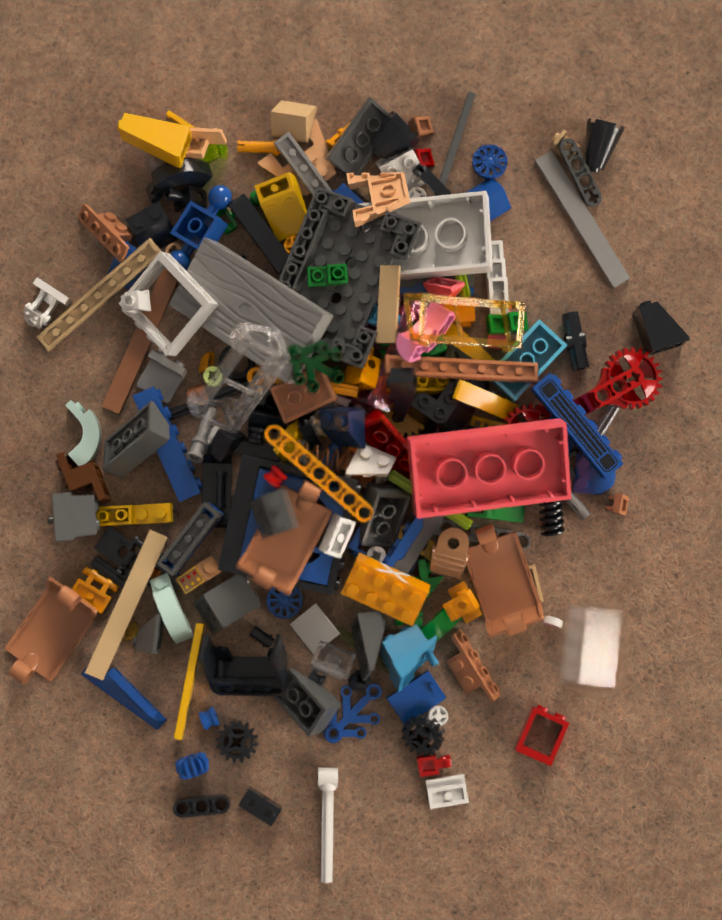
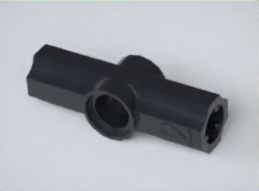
[561,311,589,371]

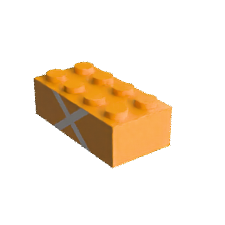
[341,552,430,626]

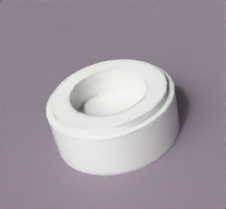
[543,616,563,629]

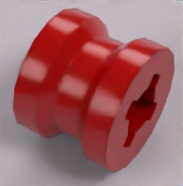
[263,465,288,489]

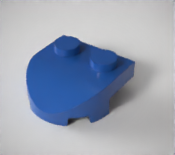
[573,454,616,495]

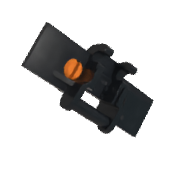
[94,526,181,592]

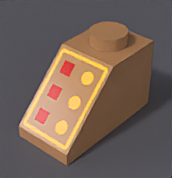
[175,555,222,596]

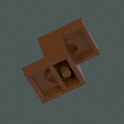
[55,452,112,503]

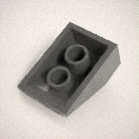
[360,483,411,547]
[350,611,386,681]
[273,668,341,737]

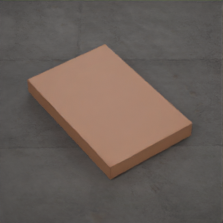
[269,369,338,424]

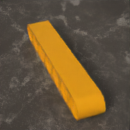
[265,425,373,522]

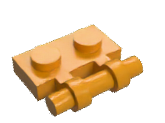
[71,566,119,614]

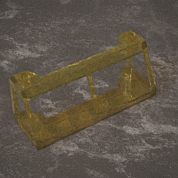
[404,293,525,352]

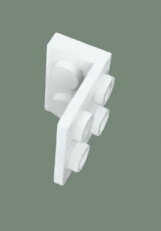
[375,147,425,193]

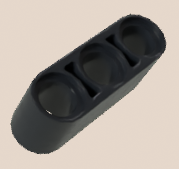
[173,794,231,818]

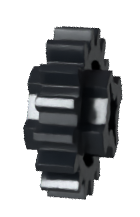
[401,713,444,756]
[216,720,259,763]

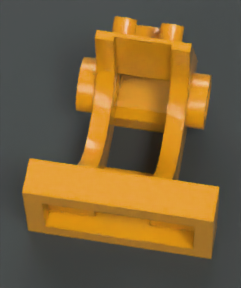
[442,581,483,624]

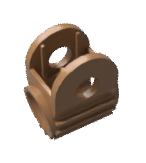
[430,528,470,579]

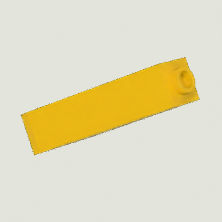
[117,113,192,168]

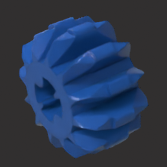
[175,752,209,780]

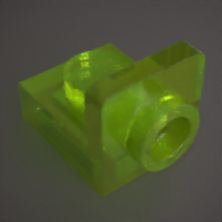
[200,144,229,163]

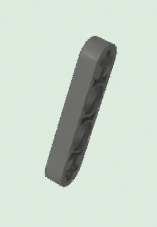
[558,138,602,207]

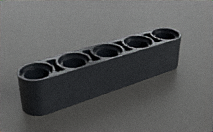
[228,193,289,275]

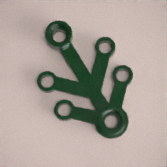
[285,340,345,392]

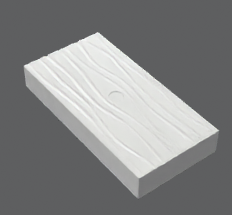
[347,191,493,280]

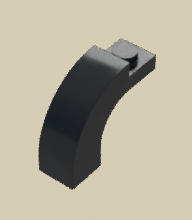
[146,158,213,203]

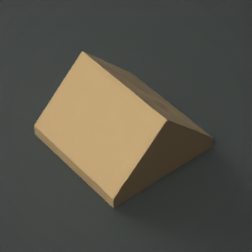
[271,100,317,143]

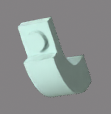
[65,400,102,466]
[149,573,194,644]

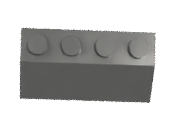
[103,401,170,479]

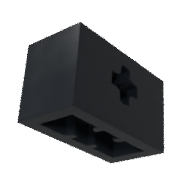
[238,786,283,826]

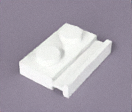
[425,774,469,809]

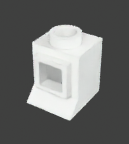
[121,290,151,314]

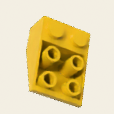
[254,172,307,242]

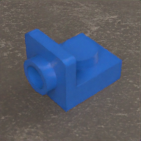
[348,527,367,557]

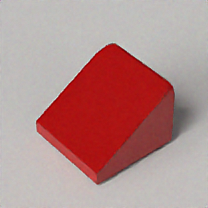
[413,148,435,168]

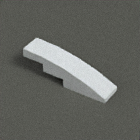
[485,240,509,315]

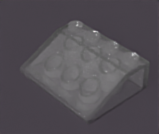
[557,604,623,688]

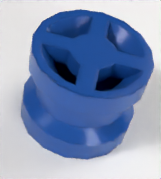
[199,707,220,731]

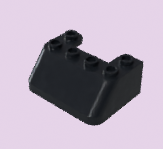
[407,344,489,433]

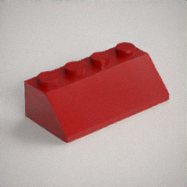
[365,408,410,480]

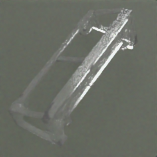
[186,323,291,433]

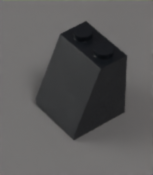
[632,300,690,356]

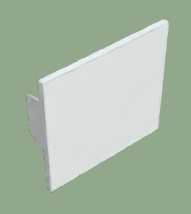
[290,603,340,655]

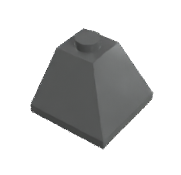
[133,614,164,654]

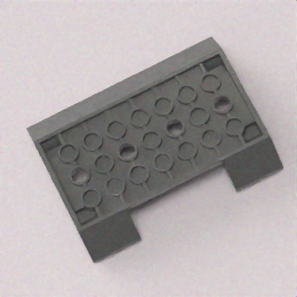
[278,187,423,369]

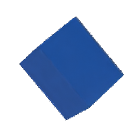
[466,179,512,221]

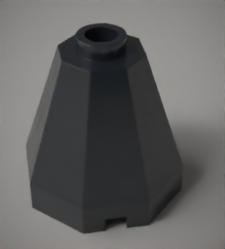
[371,110,420,159]

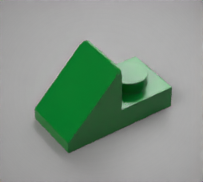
[417,559,444,598]

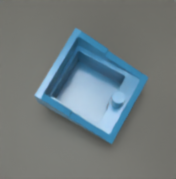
[380,624,439,692]

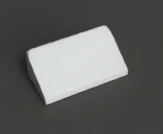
[319,513,356,559]

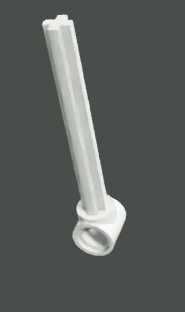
[318,767,338,883]

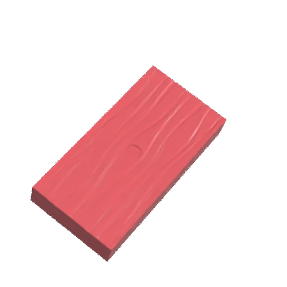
[407,418,571,519]

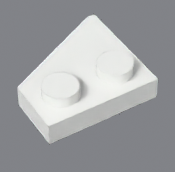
[345,444,396,477]

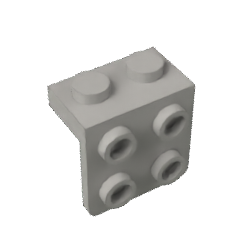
[137,350,188,403]

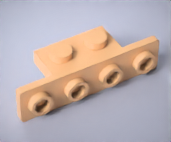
[185,127,227,159]

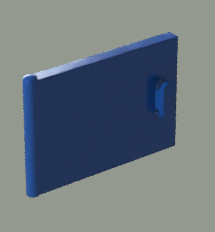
[386,670,446,724]

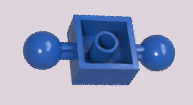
[170,185,232,271]

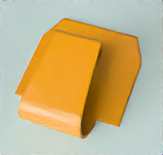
[199,351,214,373]

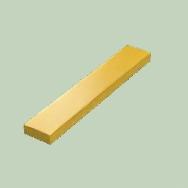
[174,623,205,740]

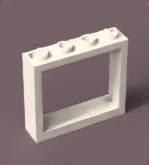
[118,251,219,356]

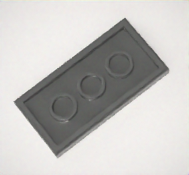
[325,97,389,177]

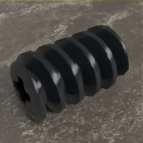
[538,500,565,536]

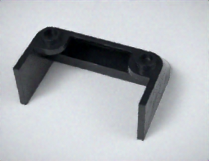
[198,634,287,696]

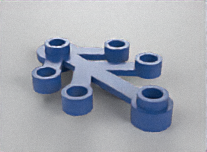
[324,683,382,743]

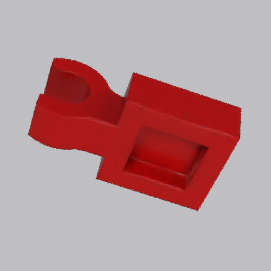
[417,753,452,777]

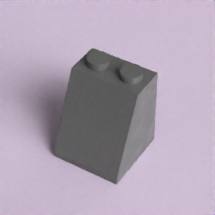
[249,489,300,539]
[193,574,261,636]

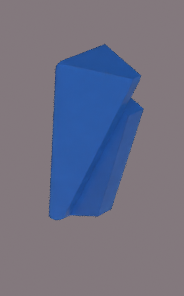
[81,666,167,730]

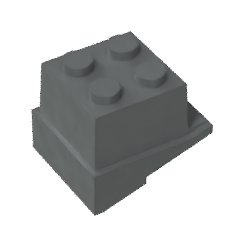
[47,493,100,543]

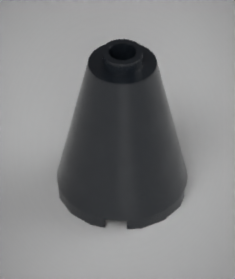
[585,118,625,173]

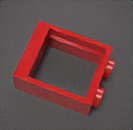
[513,704,570,766]

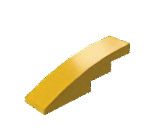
[453,380,519,419]

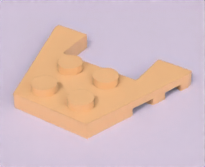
[258,119,336,197]
[346,172,410,227]

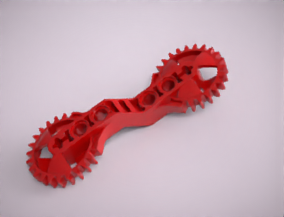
[502,347,663,425]

